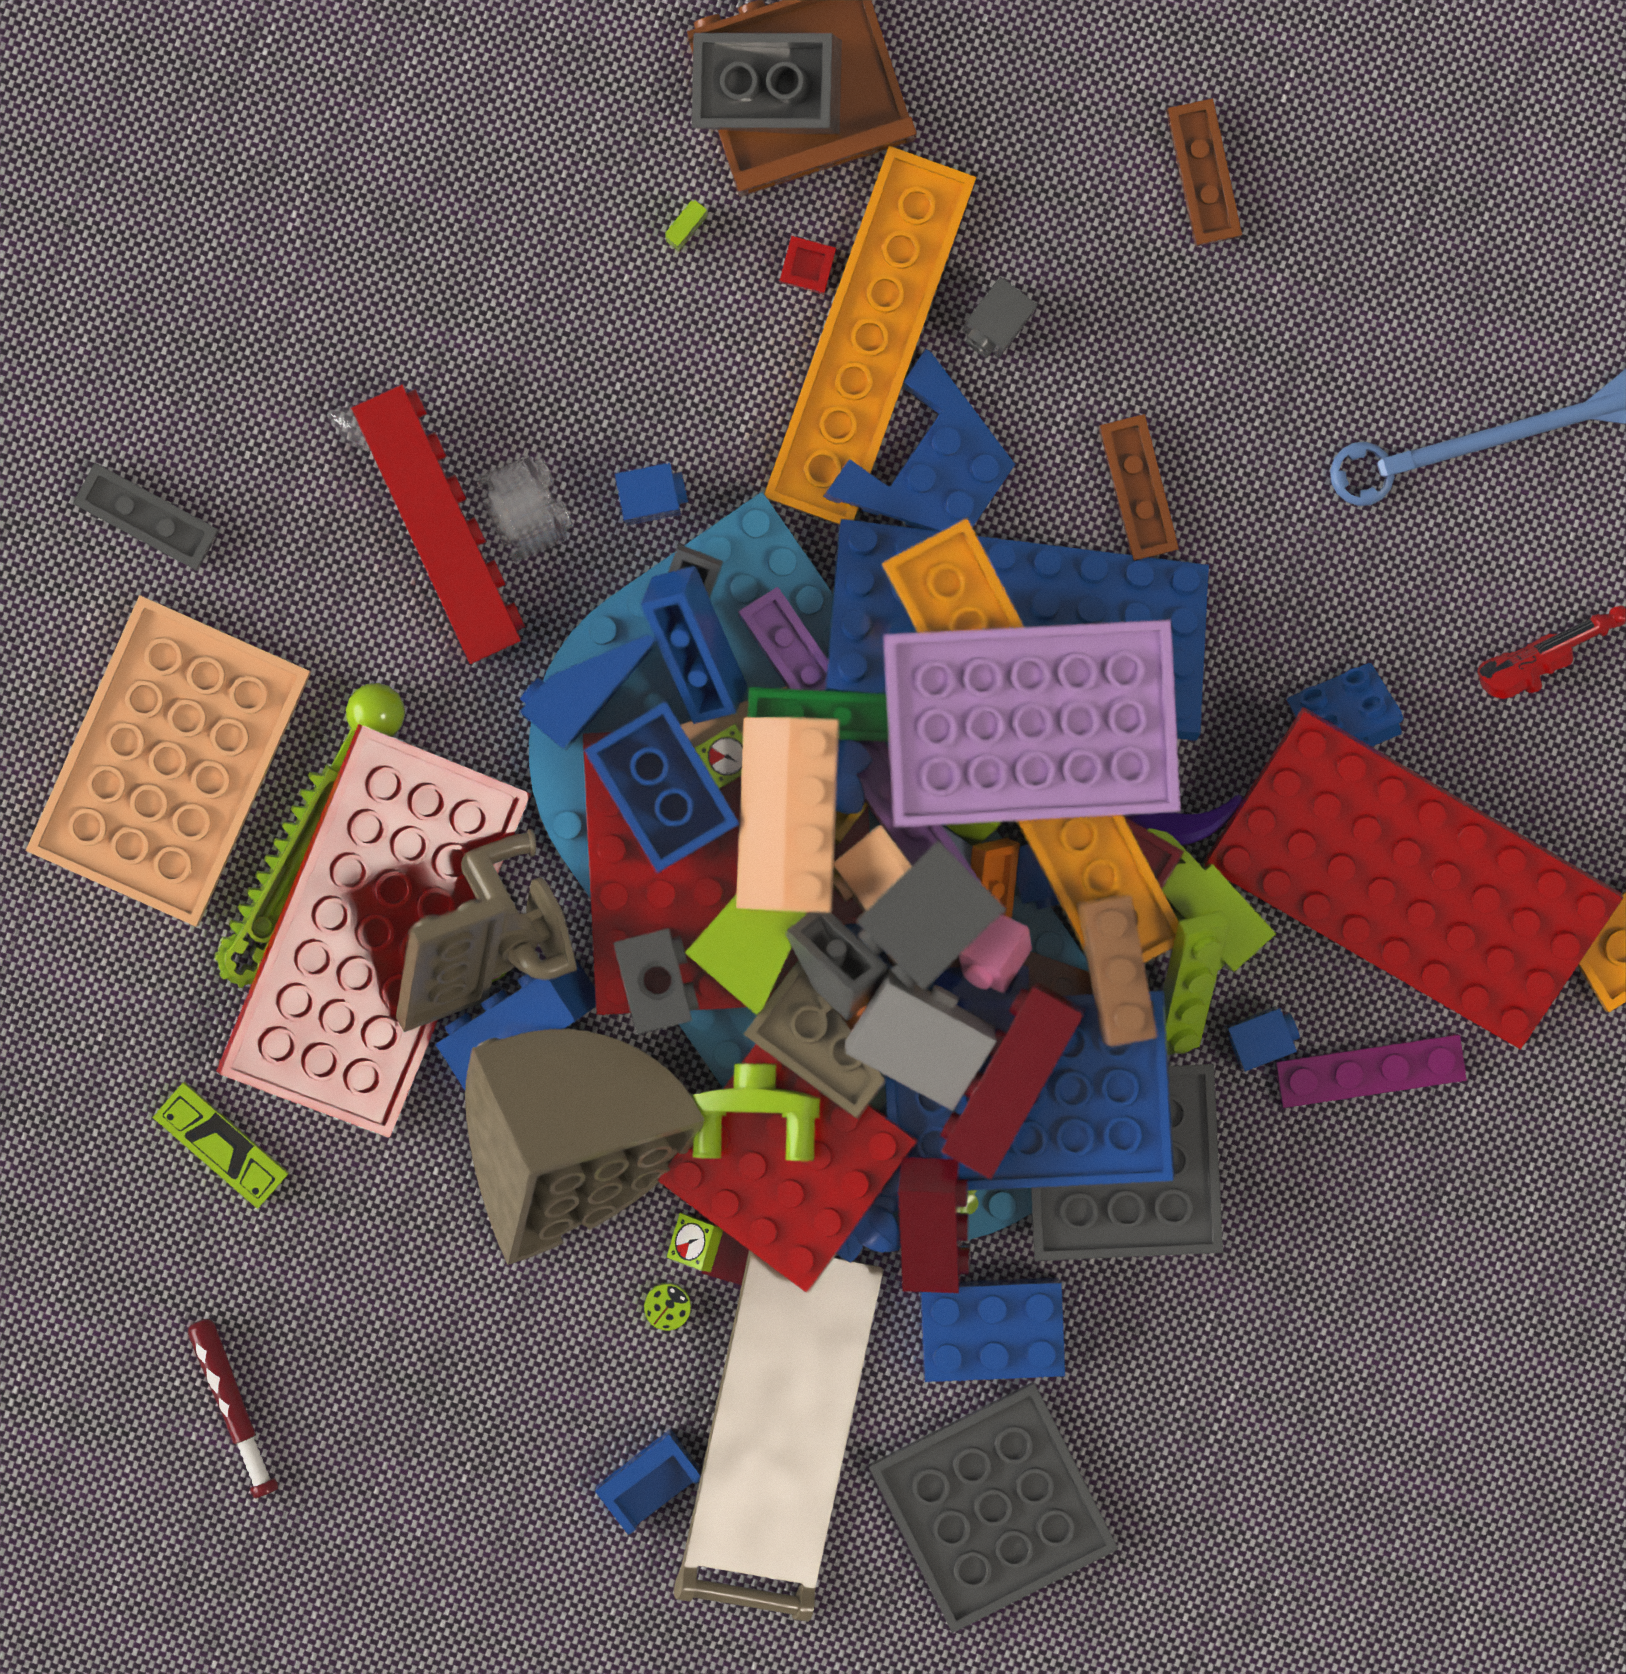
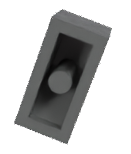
[786,912,887,1020]

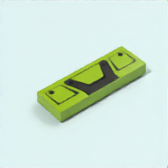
[152,1082,290,1209]

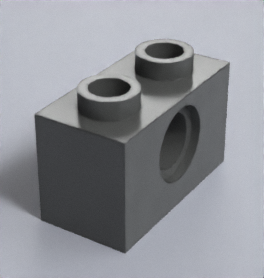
[962,276,1038,358]
[613,928,699,1035]

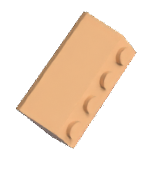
[737,718,839,912]

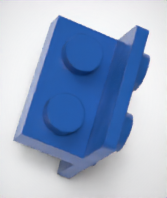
[1287,663,1404,747]

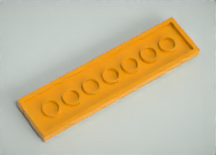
[764,146,976,525]

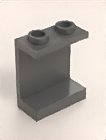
[856,841,1006,990]

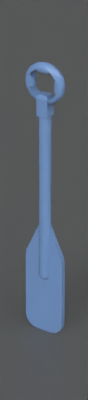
[1330,369,1626,506]

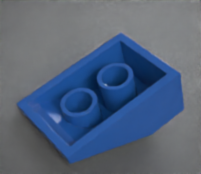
[520,634,658,750]

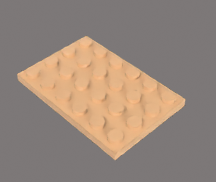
[25,595,311,927]

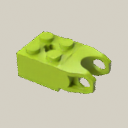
[1148,828,1276,972]

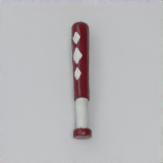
[188,1319,279,1498]

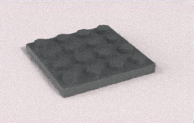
[1031,1064,1223,1261]
[868,1381,1118,1633]

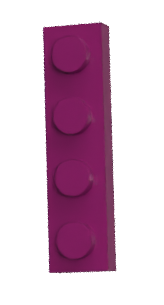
[1275,1034,1467,1108]

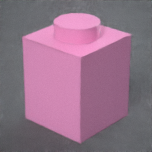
[959,915,1032,994]

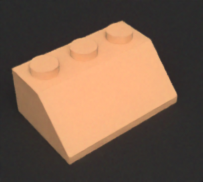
[833,825,912,967]

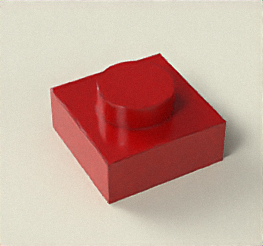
[779,236,836,295]

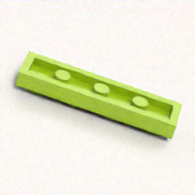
[1163,911,1230,1055]

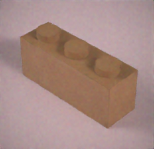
[1077,894,1157,1046]

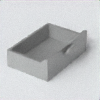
[845,969,996,1111]

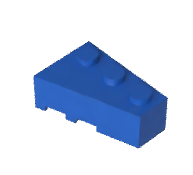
[435,956,596,1090]

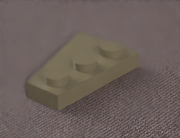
[744,960,886,1119]

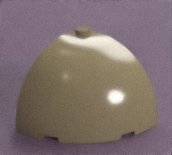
[465,1029,705,1265]

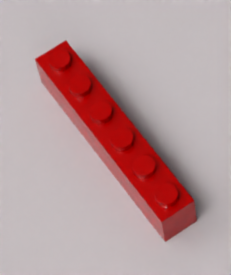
[351,384,526,664]

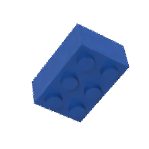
[584,701,739,873]
[920,1277,1065,1382]

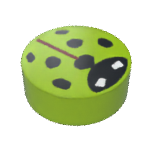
[644,1283,691,1331]

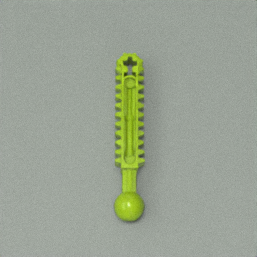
[214,683,405,988]

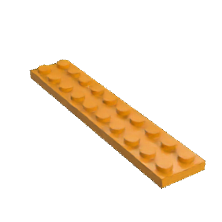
[881,519,1179,963]

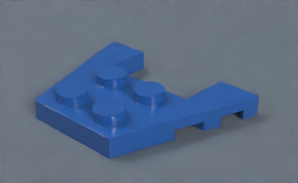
[823,349,1015,532]

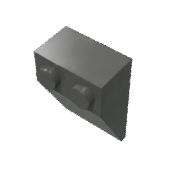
[691,33,842,134]

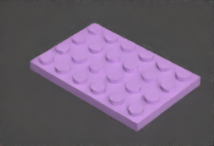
[883,620,1180,827]

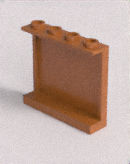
[687,0,917,198]

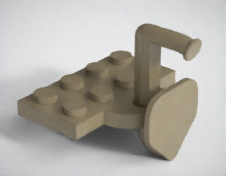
[396,829,576,1032]

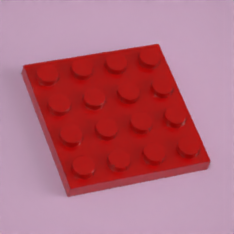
[657,1044,919,1293]

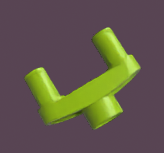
[691,1063,820,1161]

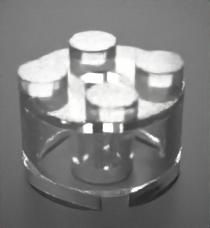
[476,455,573,563]

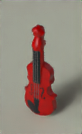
[1477,605,1626,699]

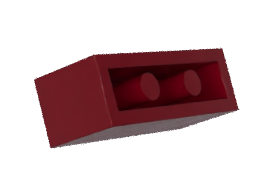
[898,1157,970,1293]

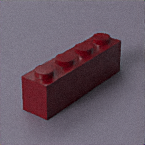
[939,982,1087,1180]

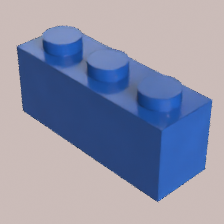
[640,566,747,724]

